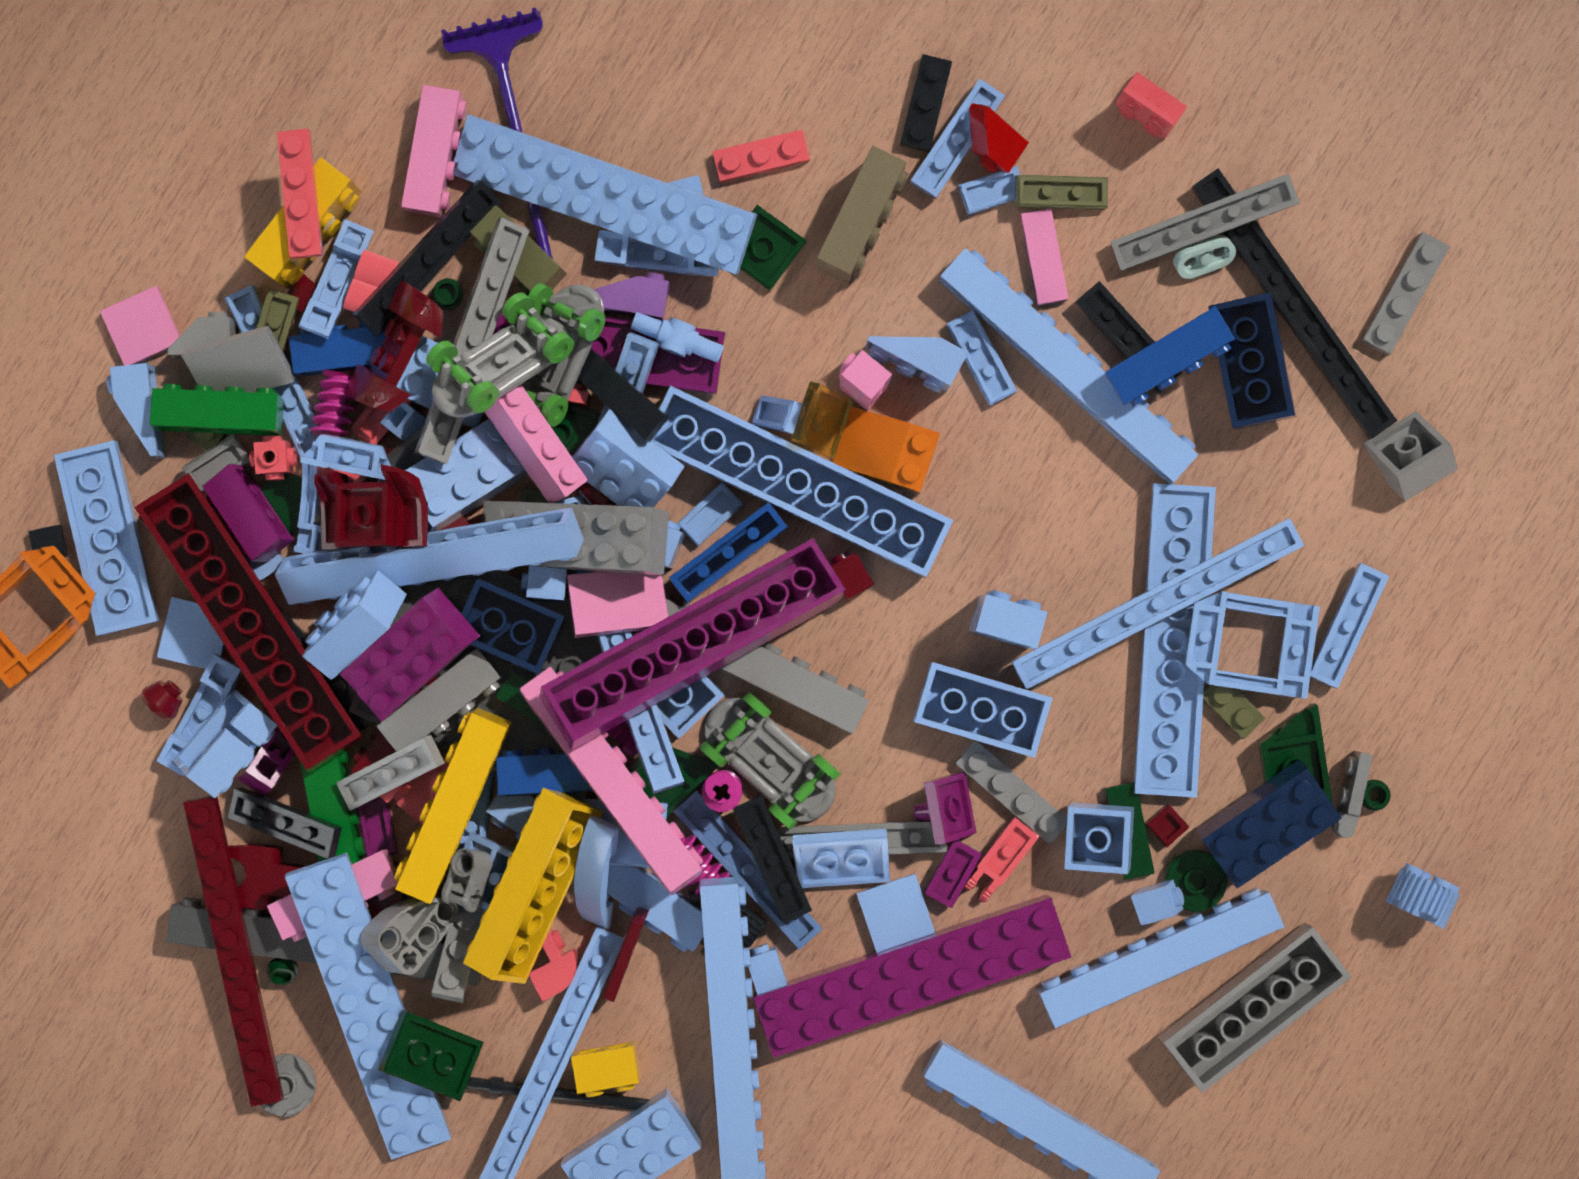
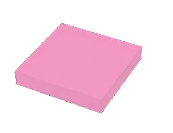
[100,286,180,365]

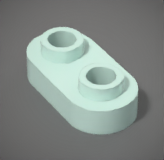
[1173,235,1236,279]

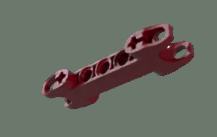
[228,843,407,919]

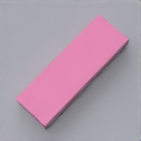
[1020,208,1069,306]

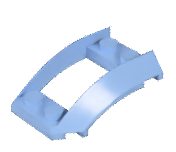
[293,434,391,554]
[1185,591,1320,699]

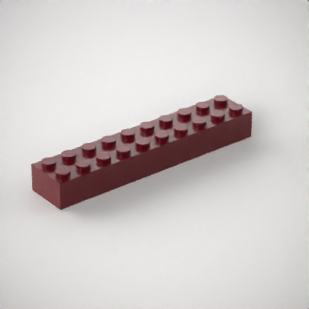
[134,473,364,773]

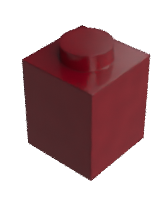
[831,550,874,601]

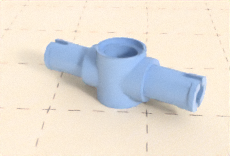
[630,312,724,363]

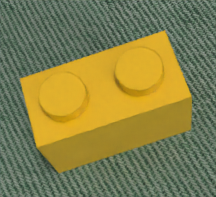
[571,1041,641,1097]

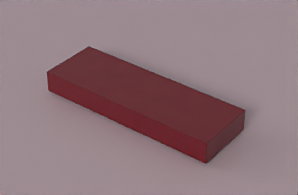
[603,907,649,1002]

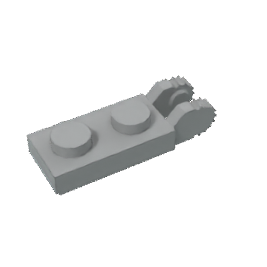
[1332,750,1373,838]

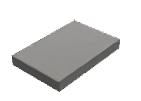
[181,326,295,392]

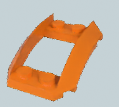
[0,546,96,689]

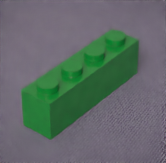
[150,384,284,436]
[300,750,365,864]

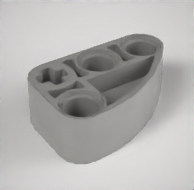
[361,896,459,975]

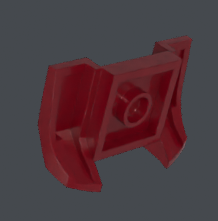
[345,280,443,412]
[314,464,428,550]

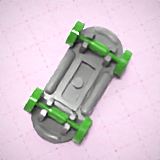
[521,283,605,428]
[426,293,574,417]
[699,692,841,830]

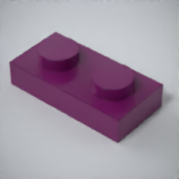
[924,840,982,908]

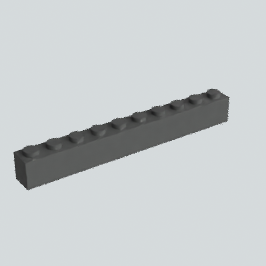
[166,898,481,986]

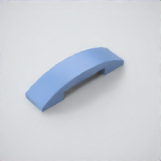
[299,219,374,339]
[595,230,719,277]
[157,653,242,776]
[574,815,619,930]

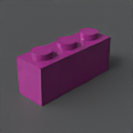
[202,464,294,562]

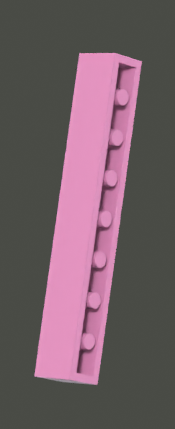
[520,666,703,896]

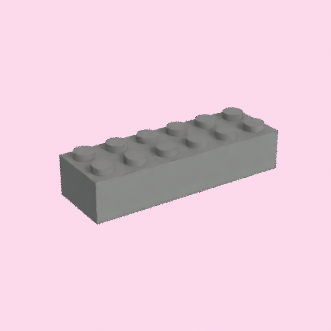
[482,501,669,575]
[1158,923,1351,1093]

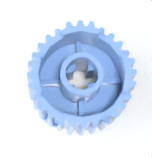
[1386,863,1460,929]

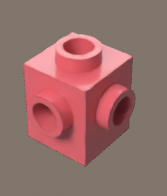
[250,436,297,481]

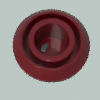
[141,680,183,720]

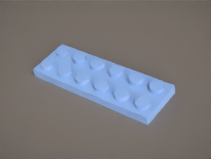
[54,440,160,636]

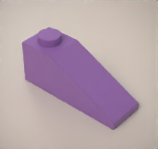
[593,273,670,321]

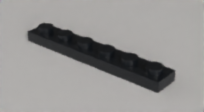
[353,180,501,337]

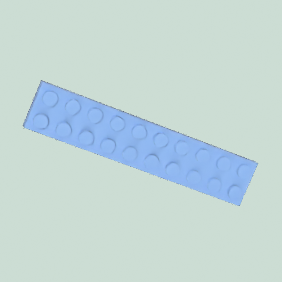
[454,114,757,274]
[1134,483,1216,798]
[285,853,451,1160]

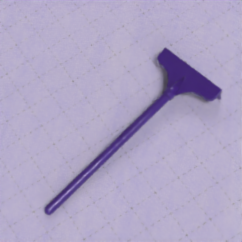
[441,8,553,259]

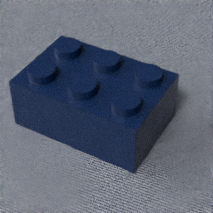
[461,578,565,674]

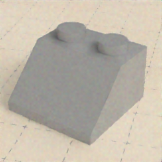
[1364,411,1458,501]

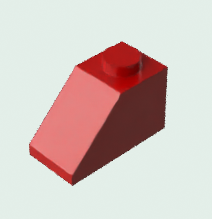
[969,103,1029,173]

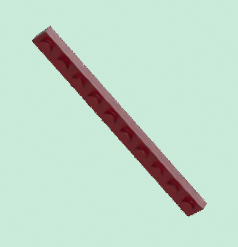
[183,796,284,1107]

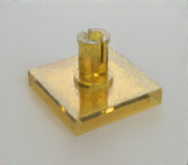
[790,381,853,459]

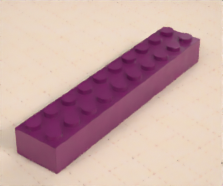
[539,538,846,751]
[753,894,1072,1058]

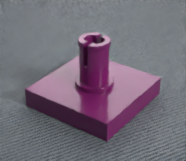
[913,772,977,845]

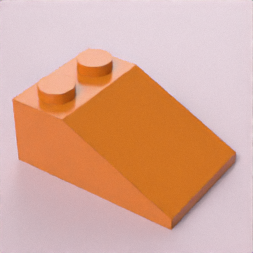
[832,406,940,495]

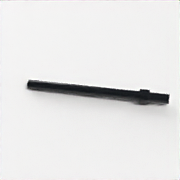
[466,1076,650,1110]

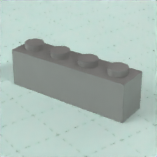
[377,648,502,752]

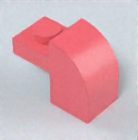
[529,927,579,1002]

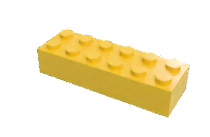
[394,707,512,904]
[463,788,604,984]

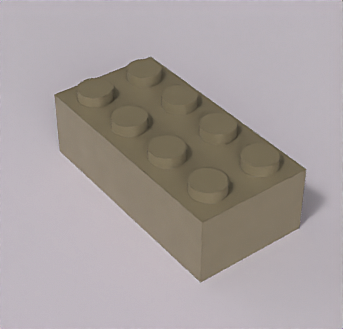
[816,145,909,284]

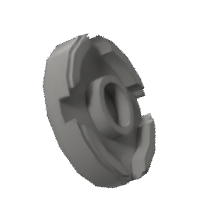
[260,1053,317,1117]

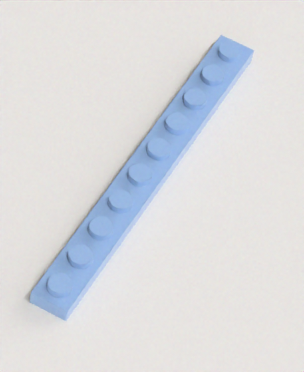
[555,495,684,794]
[1011,518,1304,690]
[479,926,624,1179]

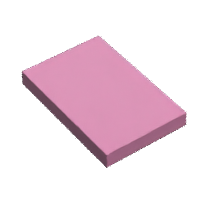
[566,572,668,638]

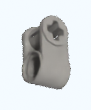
[441,849,492,913]

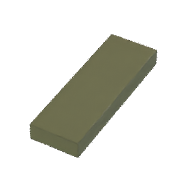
[1015,175,1108,210]

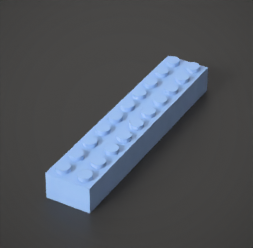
[651,385,953,578]

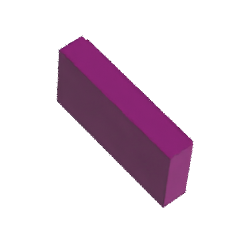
[357,796,398,858]

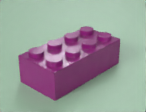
[340,588,480,722]

